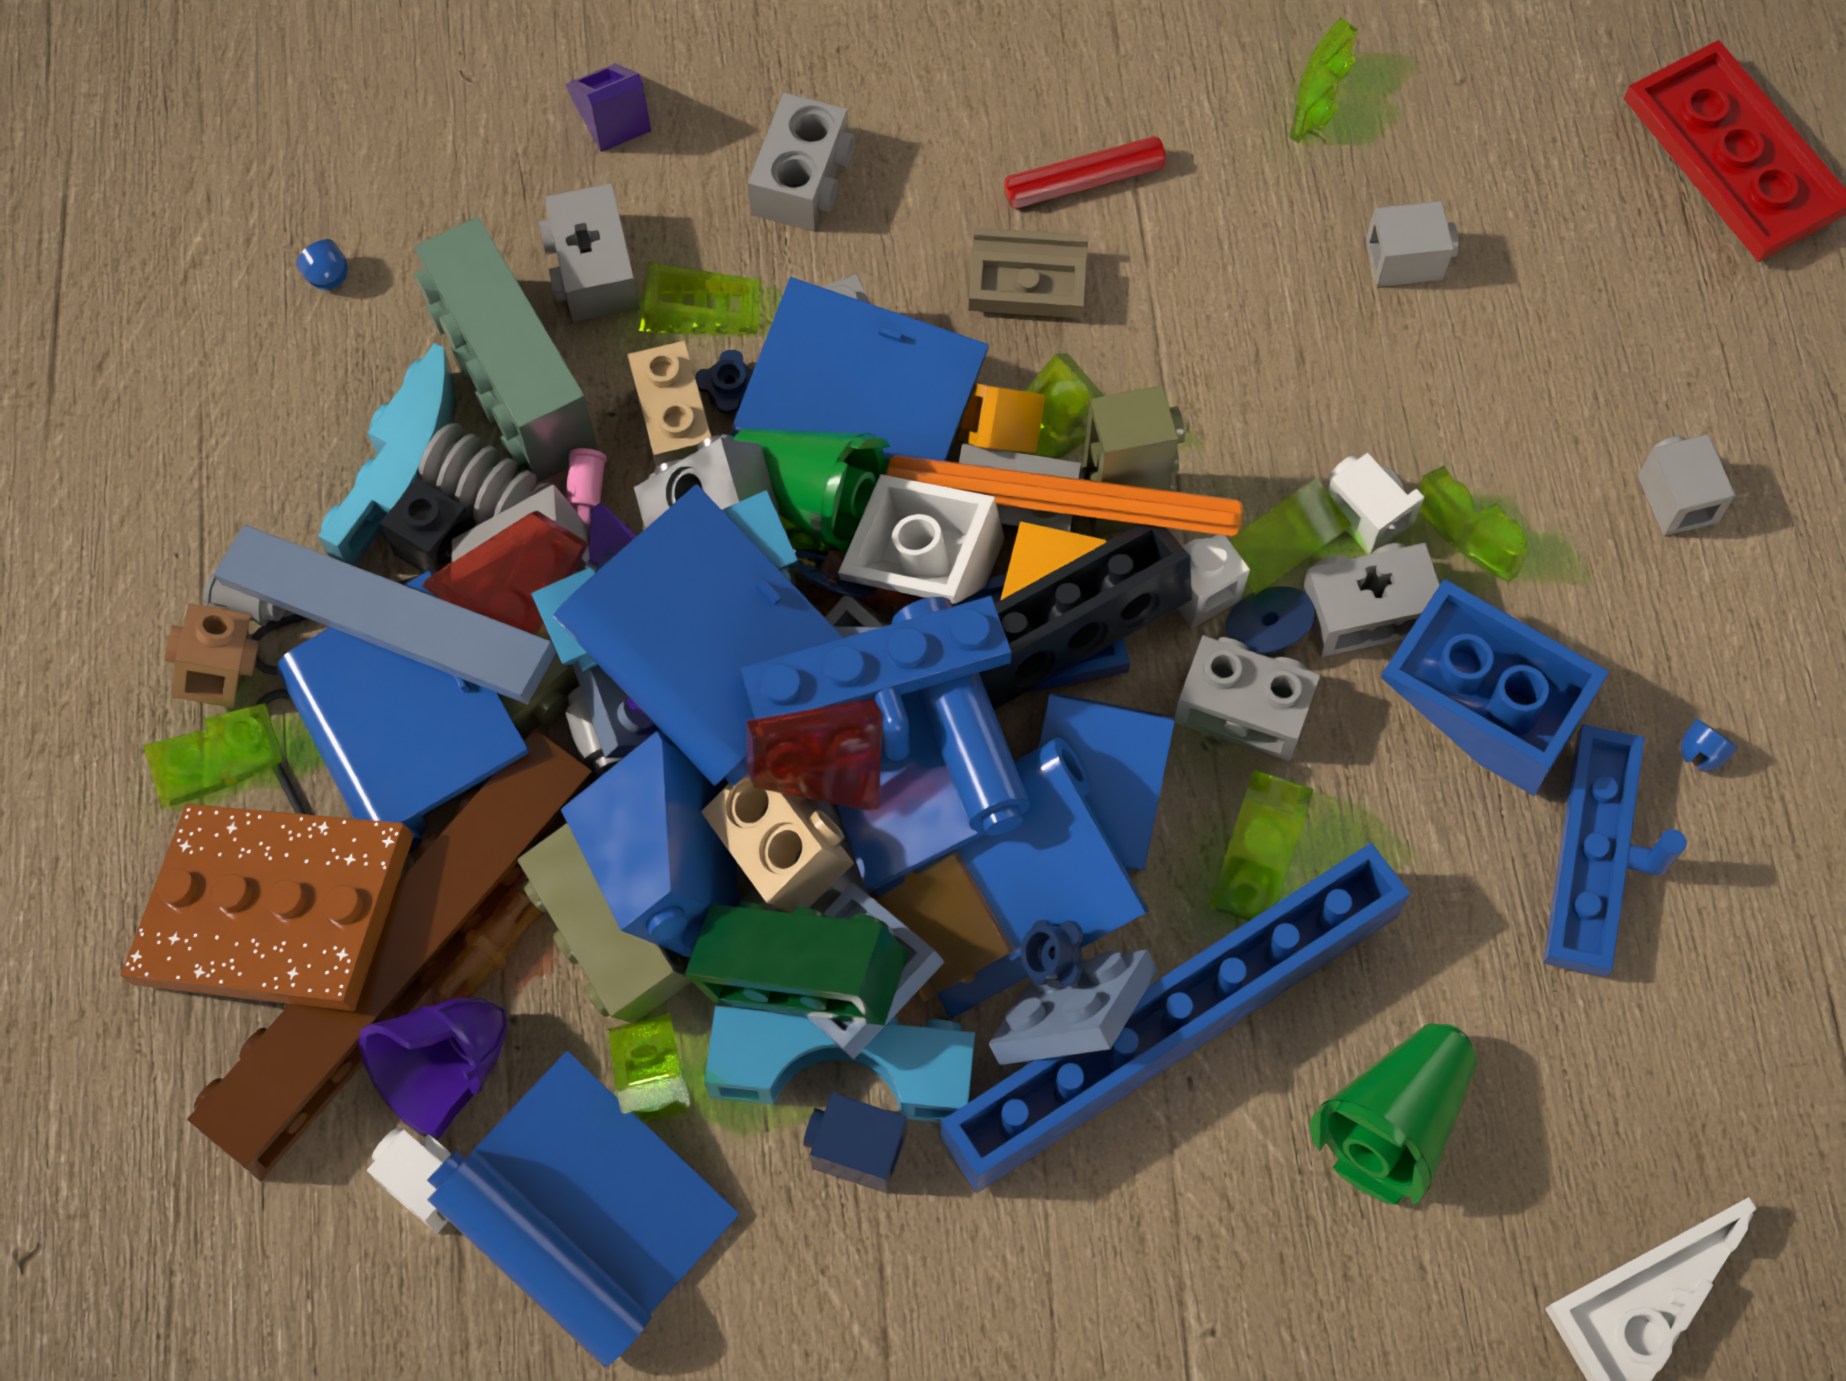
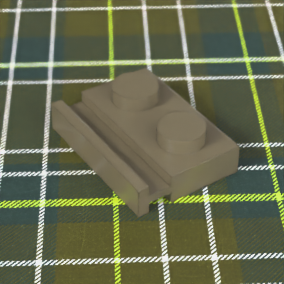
[968,228,1089,318]

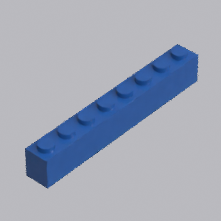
[941,842,1411,1193]

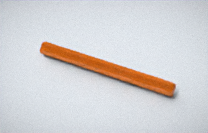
[886,455,1243,537]

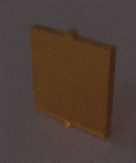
[875,851,1014,1001]

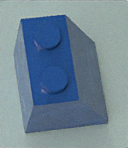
[1039,693,1175,877]
[561,731,739,958]

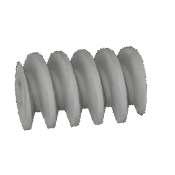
[418,423,551,526]

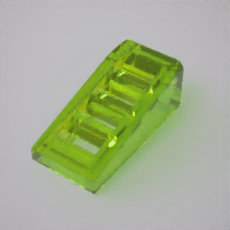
[638,262,761,334]

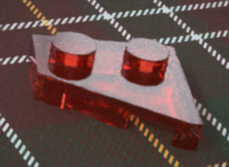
[422,510,589,635]
[746,698,882,811]

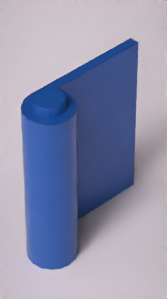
[731,277,989,462]
[553,484,843,787]
[276,571,531,854]
[818,597,1031,891]
[872,737,1149,1019]
[427,1051,740,1368]

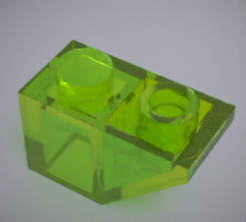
[1209,770,1314,921]

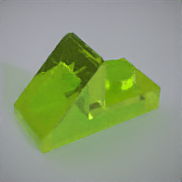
[997,353,1104,459]
[608,1013,691,1122]

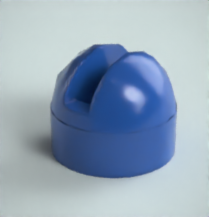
[296,239,348,290]
[1681,718,1738,772]

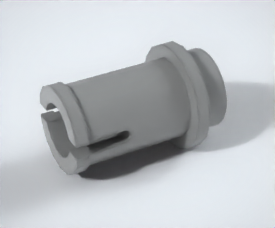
[203,574,285,626]

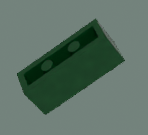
[685,901,908,1026]

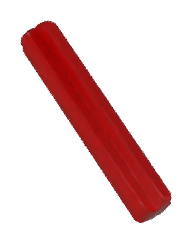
[1004,136,1166,209]

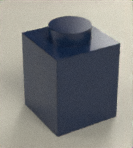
[803,1092,908,1194]

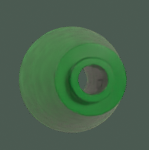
[733,428,890,553]
[1309,1023,1478,1205]

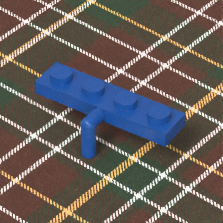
[740,596,1011,761]
[1543,724,1687,977]

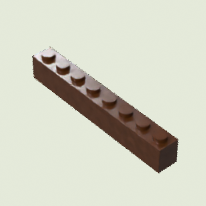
[187,729,595,1182]

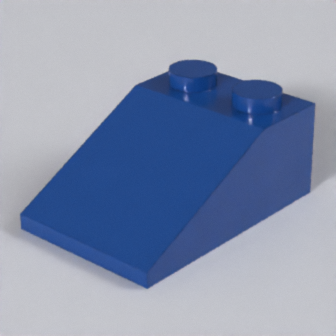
[1381,579,1609,796]

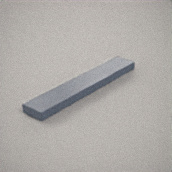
[213,524,557,704]

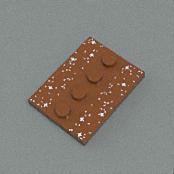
[121,804,414,1011]

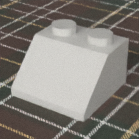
[838,474,1005,604]

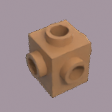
[165,603,259,708]

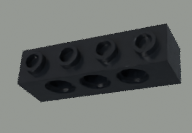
[979,524,1192,710]

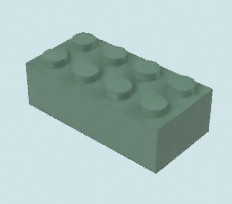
[413,217,598,484]

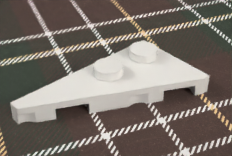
[1545,1197,1756,1381]

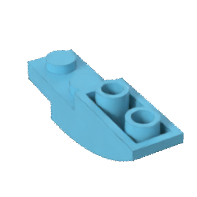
[318,343,455,566]

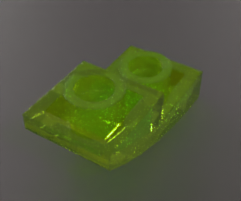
[1290,17,1358,143]
[1418,466,1530,582]
[1229,477,1352,595]
[143,703,282,809]

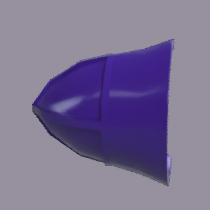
[358,998,508,1141]

